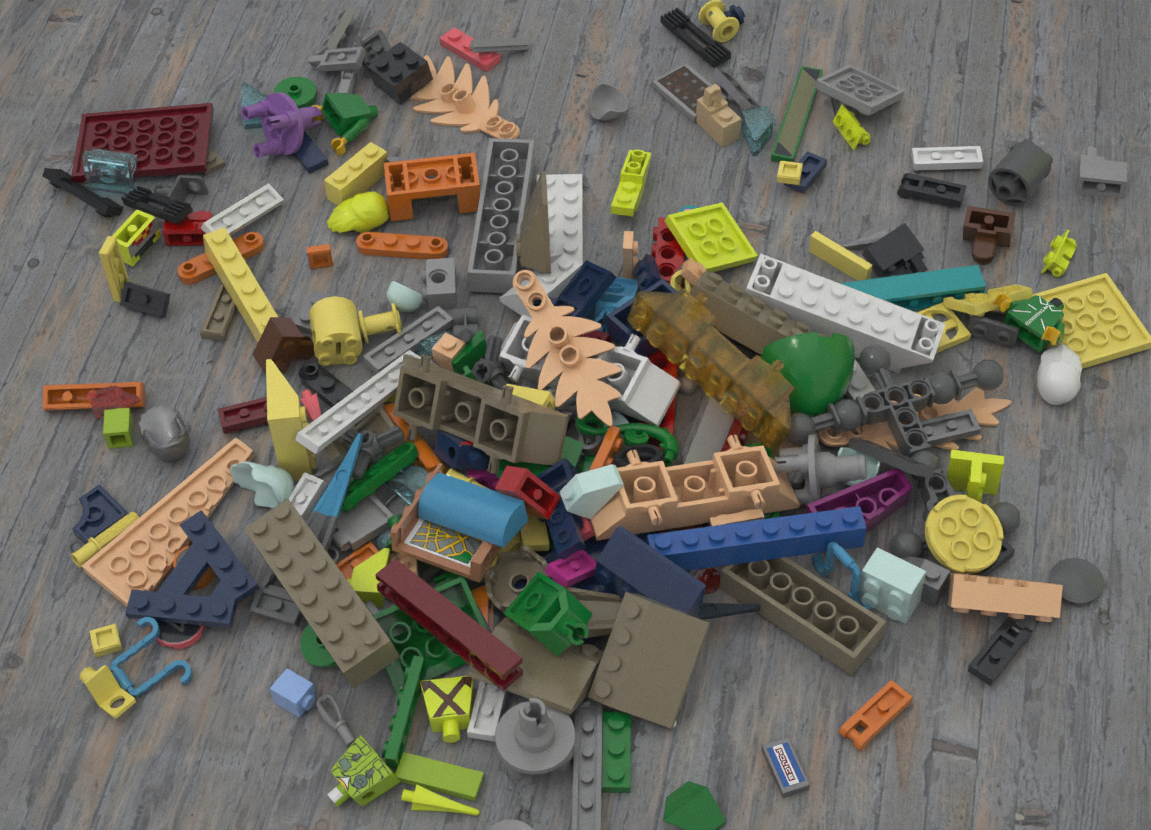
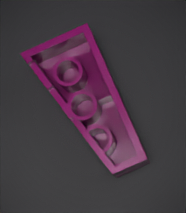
[805,468,912,557]

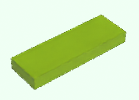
[395,752,484,802]

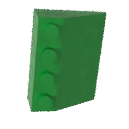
[372,576,488,694]

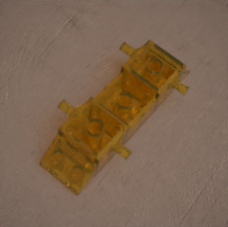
[627,288,795,453]

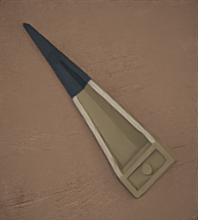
[566,587,760,639]

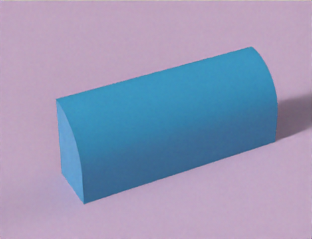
[418,472,528,548]

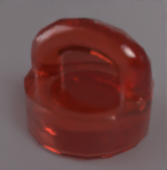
[694,567,721,594]

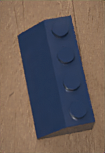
[594,525,706,618]

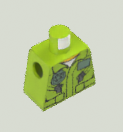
[327,735,401,807]

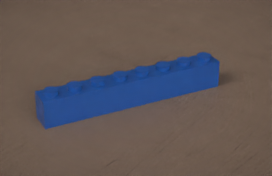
[647,506,866,571]

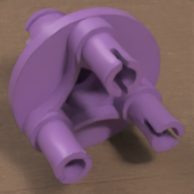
[241,92,322,158]

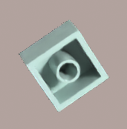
[859,547,926,624]

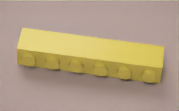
[203,227,278,343]

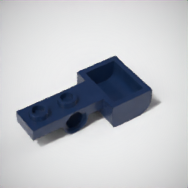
[536,458,585,560]

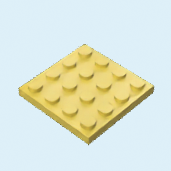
[1029,273,1151,369]

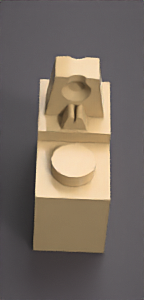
[696,84,741,147]

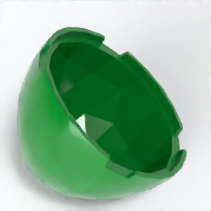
[755,332,855,417]

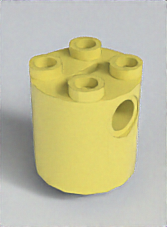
[309,296,363,366]

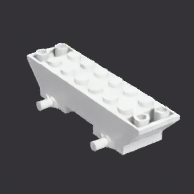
[745,254,945,379]
[499,314,681,427]

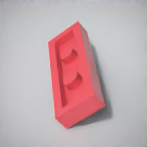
[439,27,501,72]

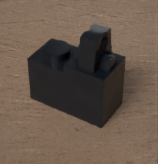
[862,223,928,277]

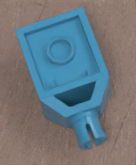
[585,277,640,333]

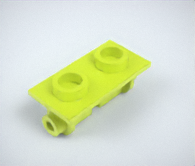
[832,104,871,150]
[1041,230,1077,277]

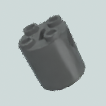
[988,139,1053,206]

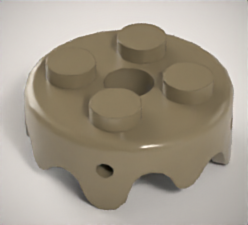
[484,545,554,613]

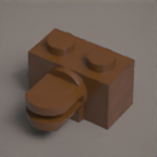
[963,206,1015,265]
[252,317,315,374]

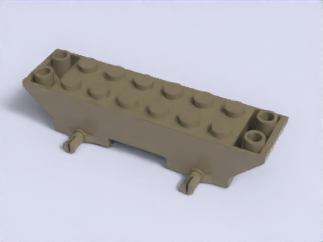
[393,354,569,473]

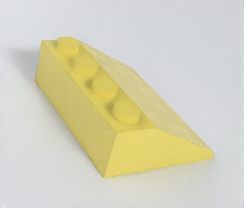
[266,359,317,481]

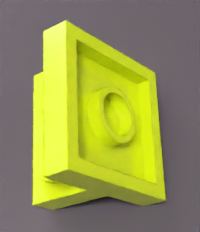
[946,450,1004,502]

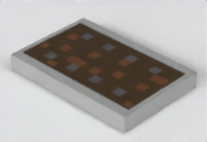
[652,63,728,123]

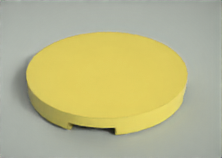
[925,495,1004,574]

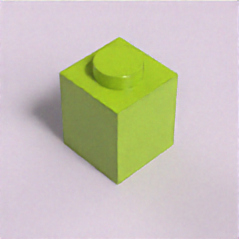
[103,408,135,449]

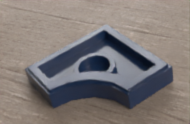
[72,484,129,544]

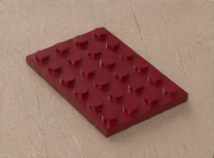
[71,103,214,182]

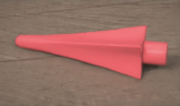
[300,390,321,422]

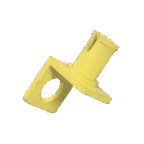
[80,665,136,719]

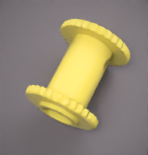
[699,0,739,42]
[358,303,402,344]

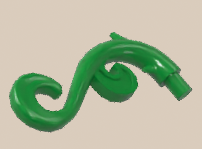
[575,412,679,466]

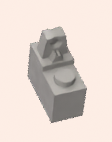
[1076,147,1127,198]

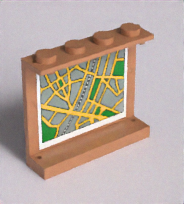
[390,463,502,583]

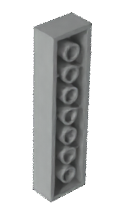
[467,138,535,293]

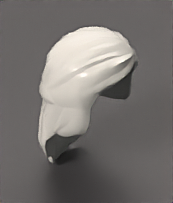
[1037,344,1082,405]

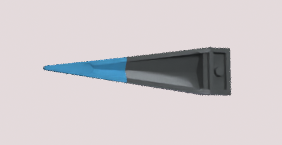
[249,433,363,627]

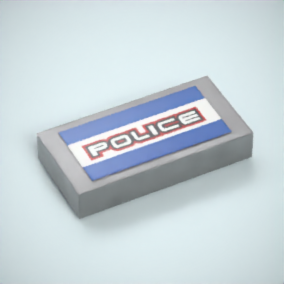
[761,737,810,798]

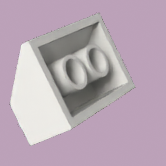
[500,253,583,317]

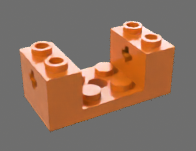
[384,153,480,221]

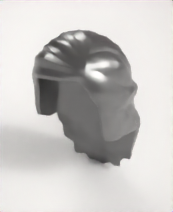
[138,405,190,461]

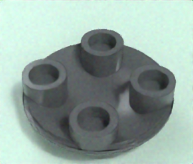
[1049,558,1104,607]

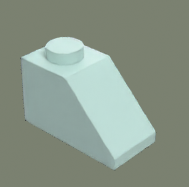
[560,464,624,519]

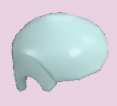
[386,281,423,312]

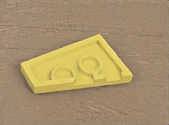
[944,284,1033,317]

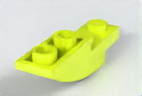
[610,150,651,217]

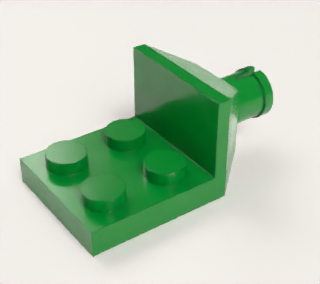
[503,571,593,657]

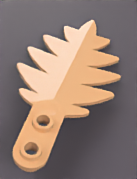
[409,55,520,139]
[513,270,622,427]
[818,378,1012,450]

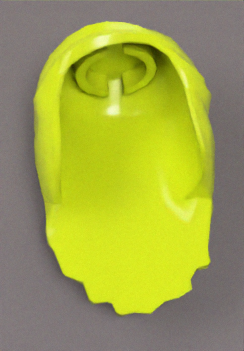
[327,192,390,233]

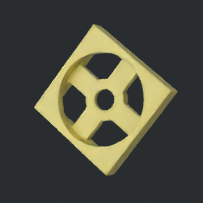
[917,302,971,353]

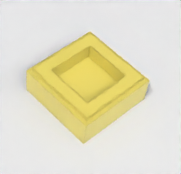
[777,161,803,185]
[90,623,123,657]

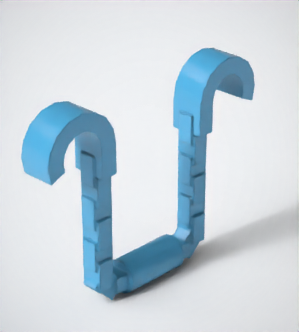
[811,541,871,611]
[110,617,193,697]

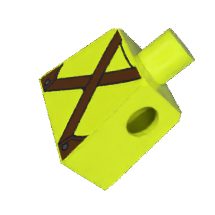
[420,676,475,743]

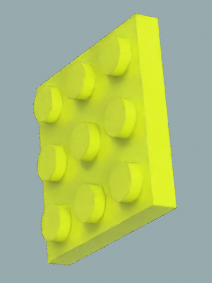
[665,202,758,273]

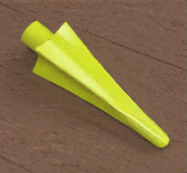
[401,784,480,816]

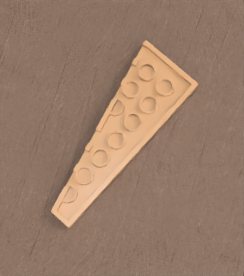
[82,438,255,607]

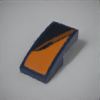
[470,583,506,634]

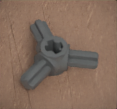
[461,335,508,390]
[343,426,404,480]

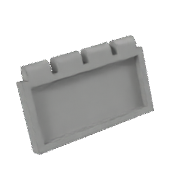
[309,463,396,551]

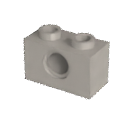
[422,258,457,311]

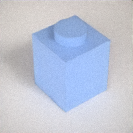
[270,669,317,718]

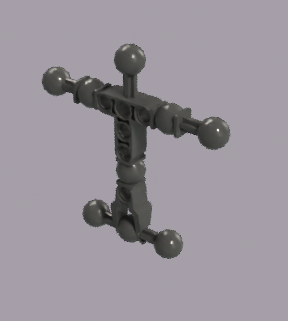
[783,344,1021,558]

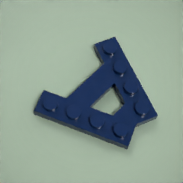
[125,510,260,628]

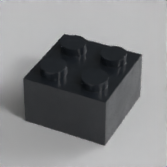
[367,42,433,105]

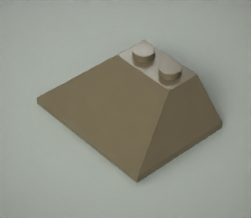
[516,171,551,273]

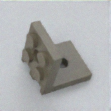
[324,405,407,470]

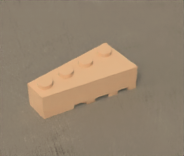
[947,573,1063,622]

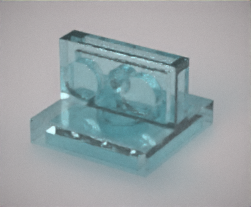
[82,148,138,195]

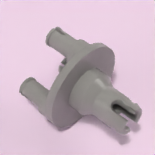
[775,434,867,507]
[495,698,575,780]

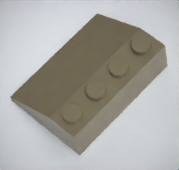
[588,592,711,728]
[468,616,604,714]

